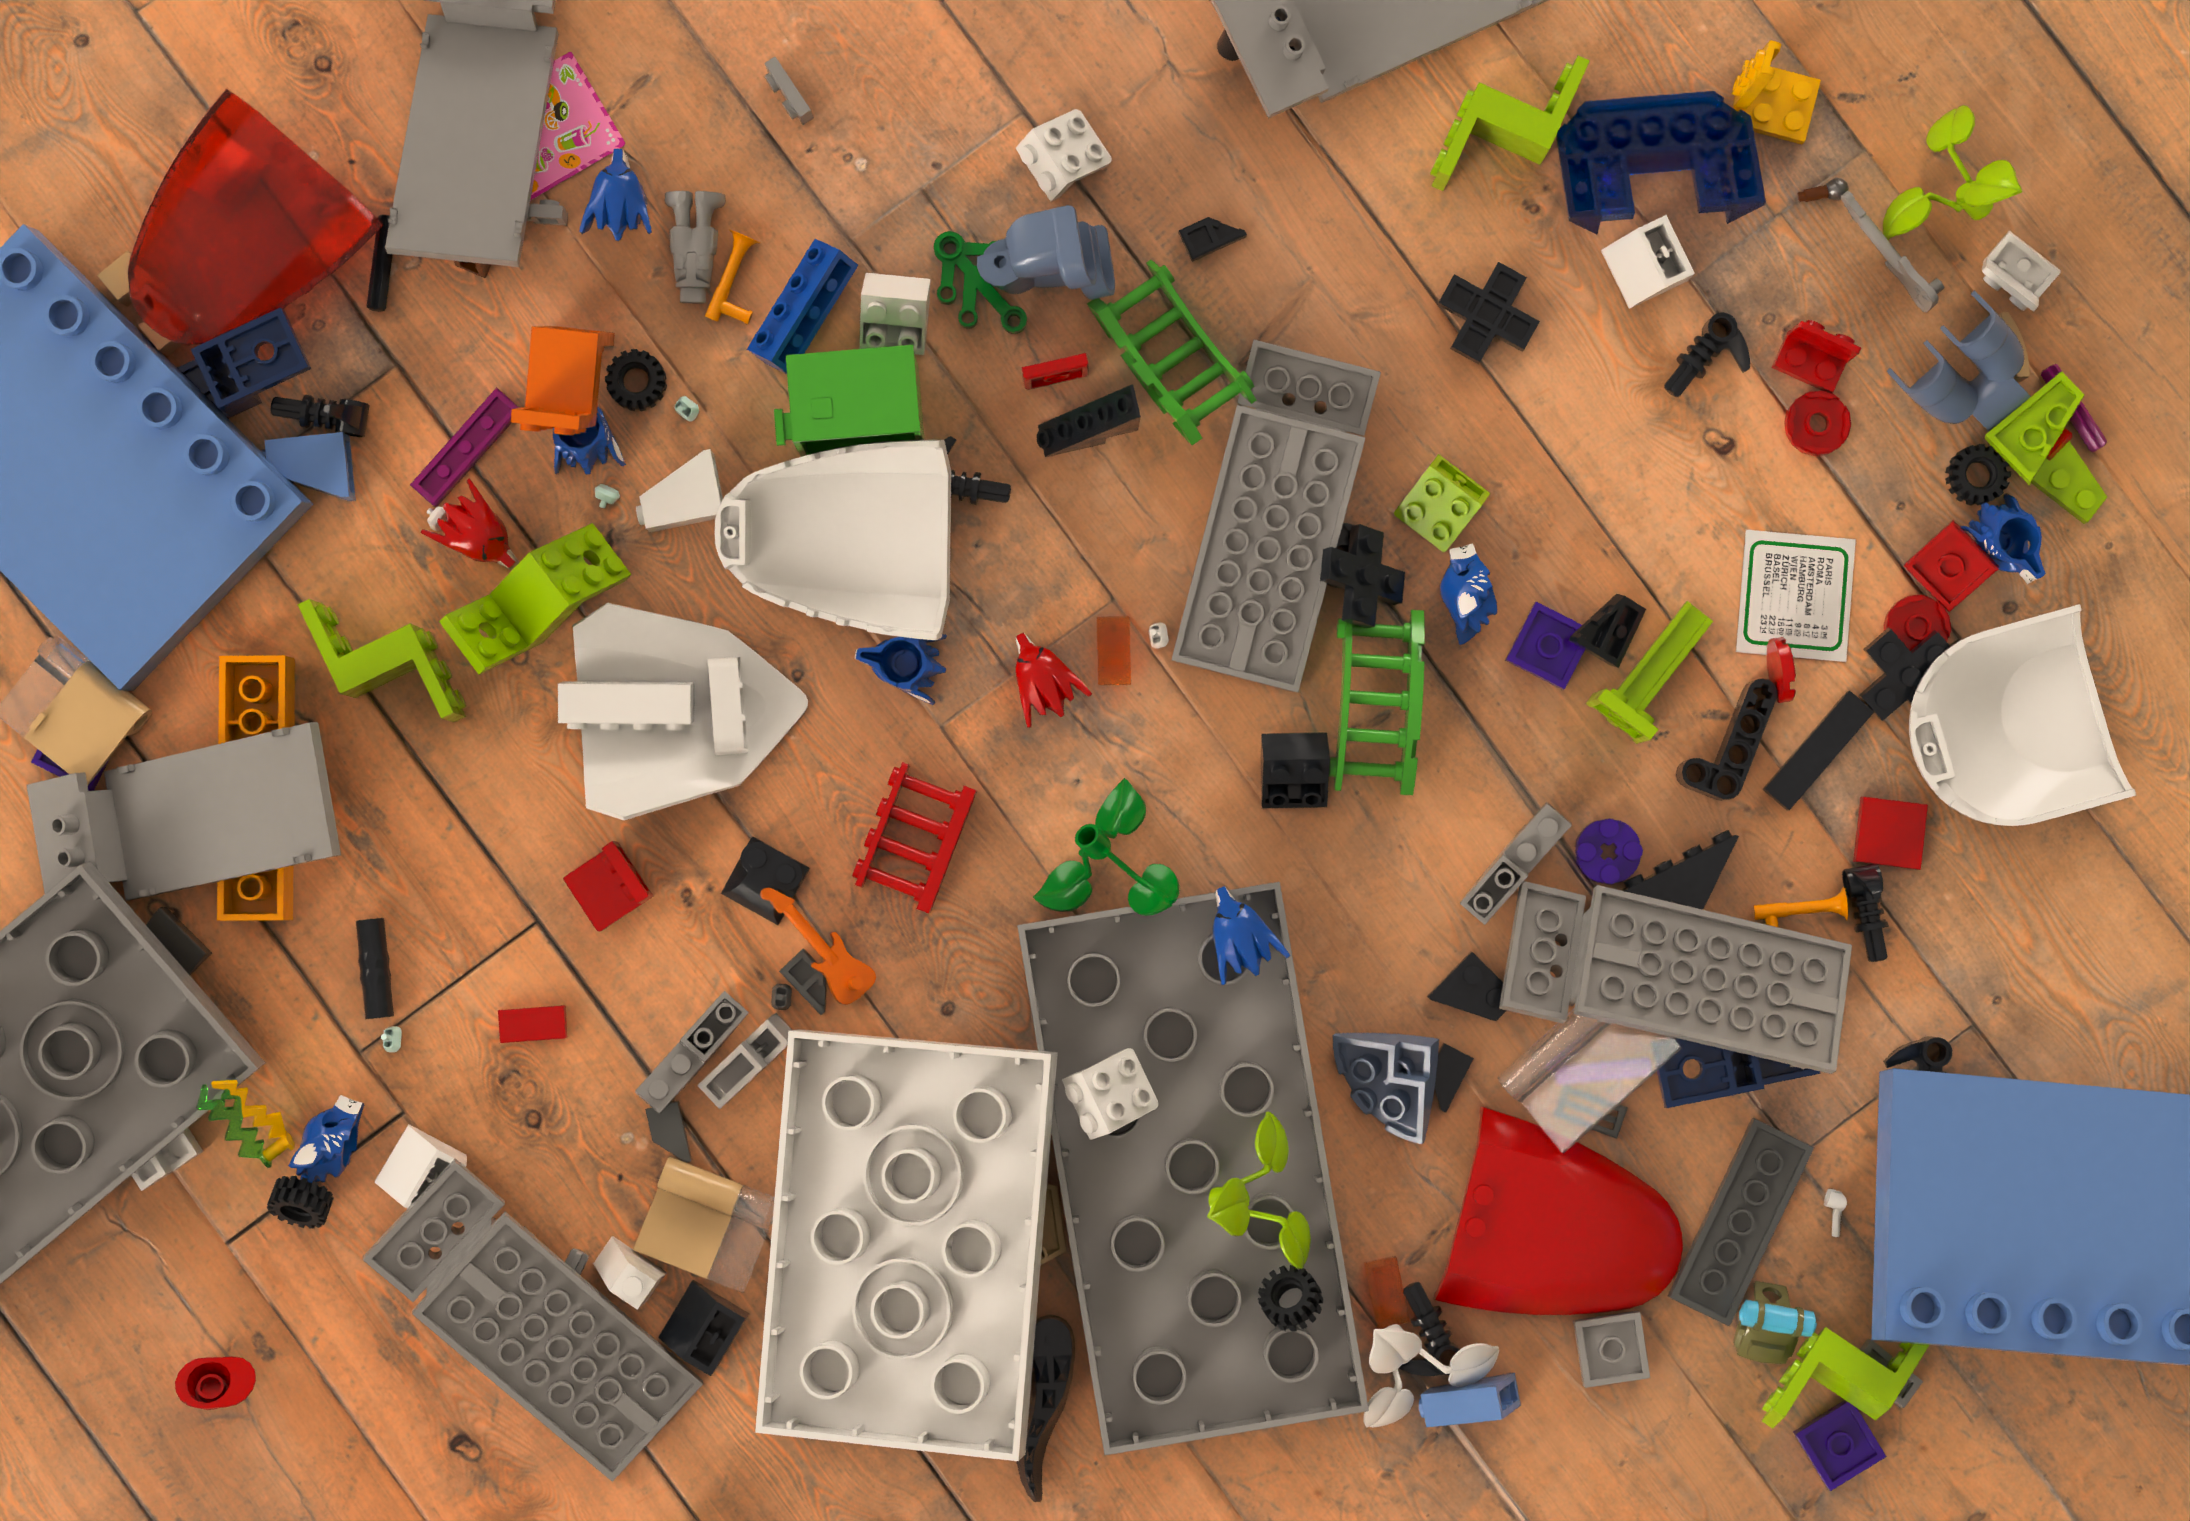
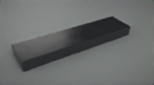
[1763,690,1874,811]

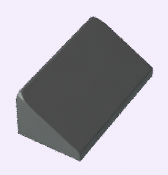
[146,907,212,975]

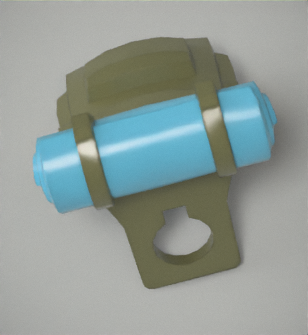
[1734,1281,1817,1364]

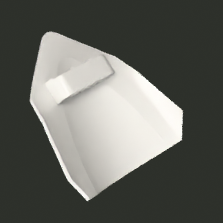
[573,603,808,820]

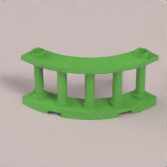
[1087,260,1257,445]
[1329,610,1425,795]

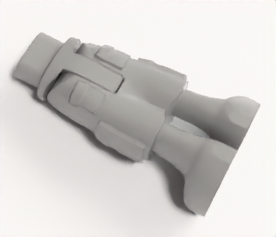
[664,191,726,304]

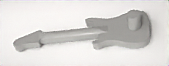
[1841,191,1944,312]

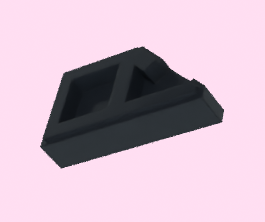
[1178,217,1247,262]
[1434,1043,1474,1112]

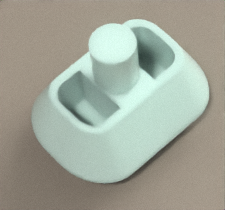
[674,396,699,421]
[595,484,620,508]
[381,1026,402,1052]

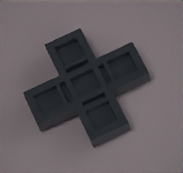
[1437,262,1540,364]
[1320,524,1405,629]
[1859,628,1950,721]

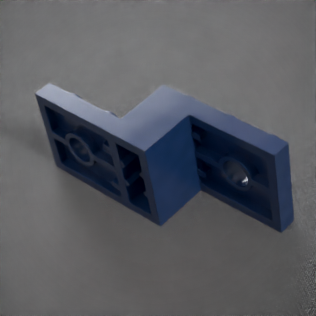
[177,307,311,419]
[1651,1038,1821,1108]

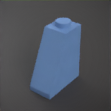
[261,432,356,501]
[1419,1373,1521,1427]

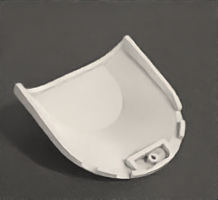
[1909,604,2136,826]

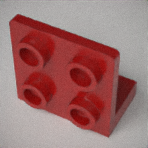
[1771,320,1861,393]
[563,841,654,931]

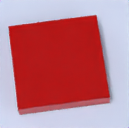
[1021,353,1088,390]
[1903,520,2000,612]
[1853,797,1928,870]

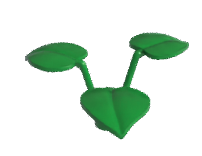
[1033,778,1180,916]

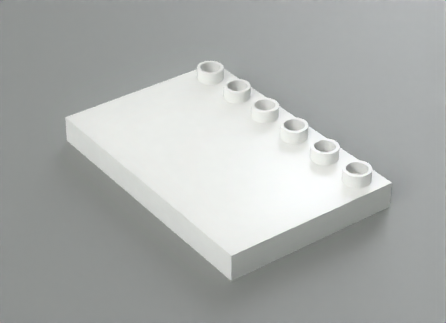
[755,1029,1058,1461]

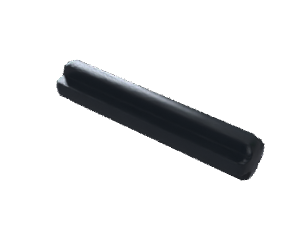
[367,215,393,312]

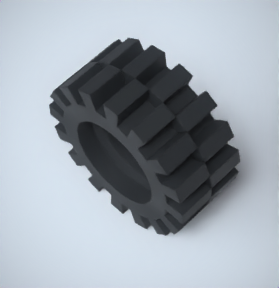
[605,349,667,411]
[1945,444,2011,505]
[267,1176,334,1229]
[1258,1265,1323,1332]

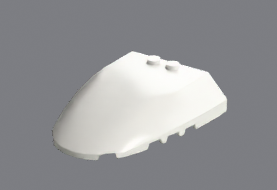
[715,440,951,640]

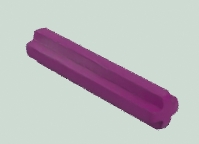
[2041,364,2107,452]

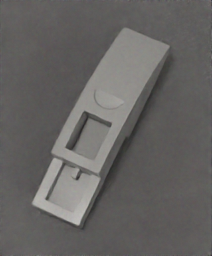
[1460,802,1572,925]
[635,991,749,1114]

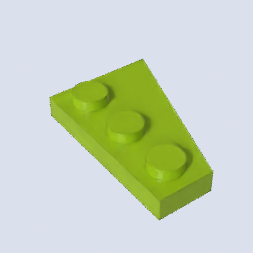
[1984,371,2084,485]
[2009,441,2107,524]

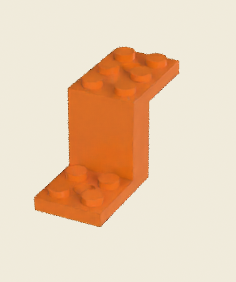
[511,326,615,435]

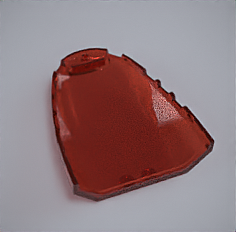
[128,87,383,346]

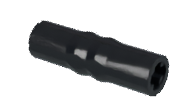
[356,918,394,1019]

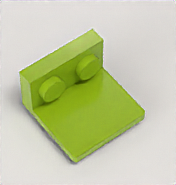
[1394,454,1490,552]

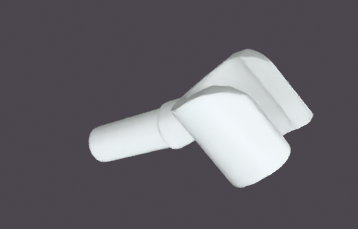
[1824,1189,1847,1237]

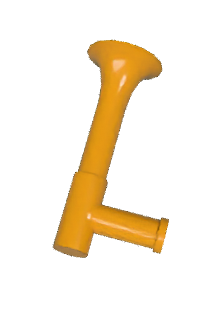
[704,229,760,325]
[1753,887,1848,928]

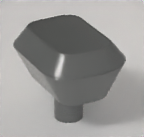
[771,984,792,1010]

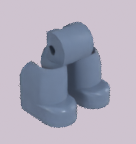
[977,205,1115,299]
[1887,290,2031,431]

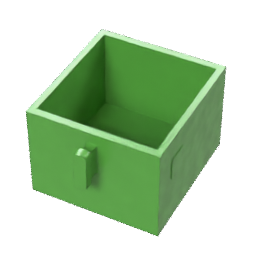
[774,345,925,457]

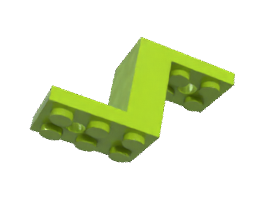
[1430,55,1590,191]
[439,523,632,675]
[297,599,466,722]
[1762,1327,1929,1429]

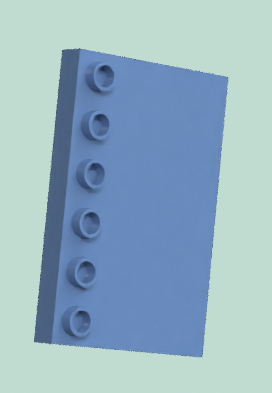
[0,224,313,691]
[1872,1068,2190,1366]

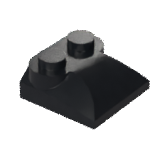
[721,836,810,925]

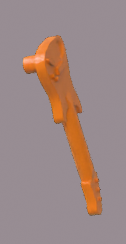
[760,888,876,1005]

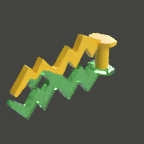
[196,1080,295,1168]

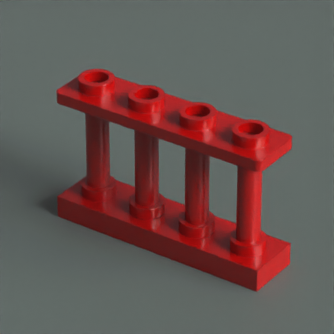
[852,762,977,913]

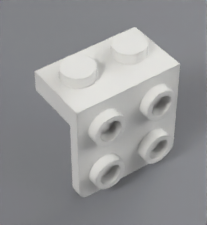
[1016,109,1112,202]
[1982,231,2061,311]
[1062,1048,1158,1140]

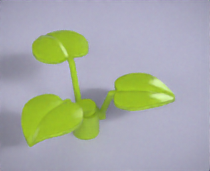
[1883,105,2022,240]
[1207,1112,1311,1269]

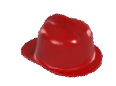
[175,1356,256,1410]

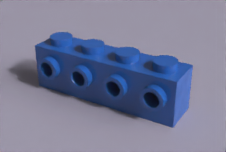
[747,239,858,374]

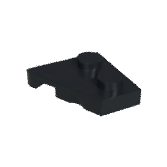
[1569,594,1646,668]
[1427,952,1507,1021]

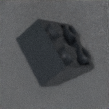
[1261,732,1330,808]
[658,1280,749,1376]

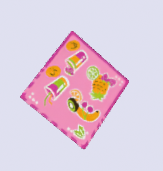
[530,52,625,201]

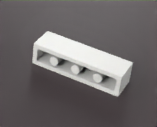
[558,681,694,730]

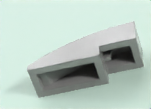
[697,1013,792,1109]

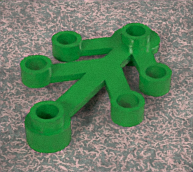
[934,231,1027,334]

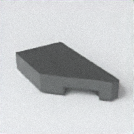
[779,948,826,1015]
[645,1101,692,1163]

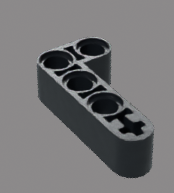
[1676,678,1778,801]

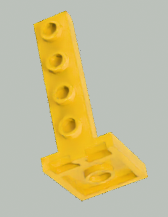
[1727,40,1821,145]

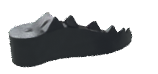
[1017,1315,1075,1502]

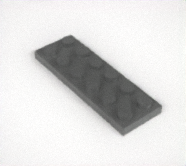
[1668,1118,1814,1327]

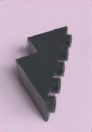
[1037,384,1141,457]
[1621,830,1739,910]

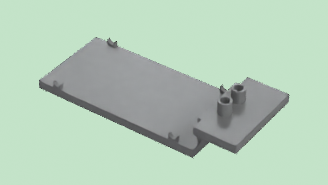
[385,0,559,267]
[1211,0,1548,119]
[1171,339,1381,693]
[27,722,341,900]
[1499,881,1852,1074]
[362,1158,703,1482]

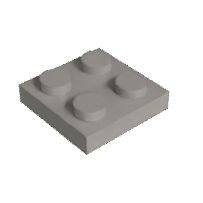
[1573,1311,1650,1388]

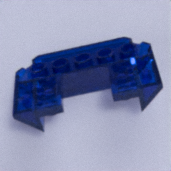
[1556,91,1766,234]

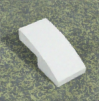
[131,1128,203,1191]

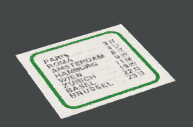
[1736,530,1856,662]

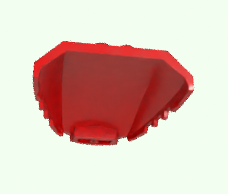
[1433,1106,1683,1315]

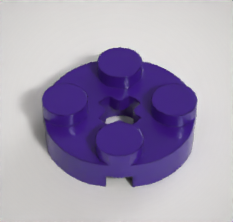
[1575,818,1643,884]

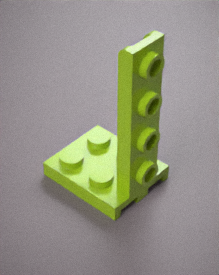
[1585,601,1713,744]

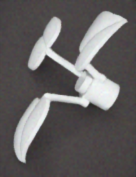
[1363,1324,1499,1428]

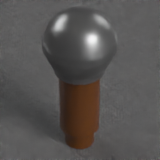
[1797,178,1849,202]

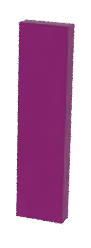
[410,387,519,507]

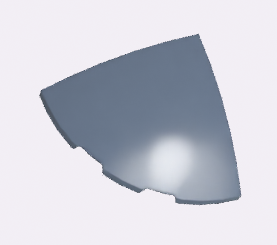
[1333,1033,1439,1144]

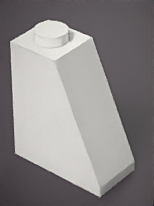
[636,449,723,532]
[593,1236,667,1310]

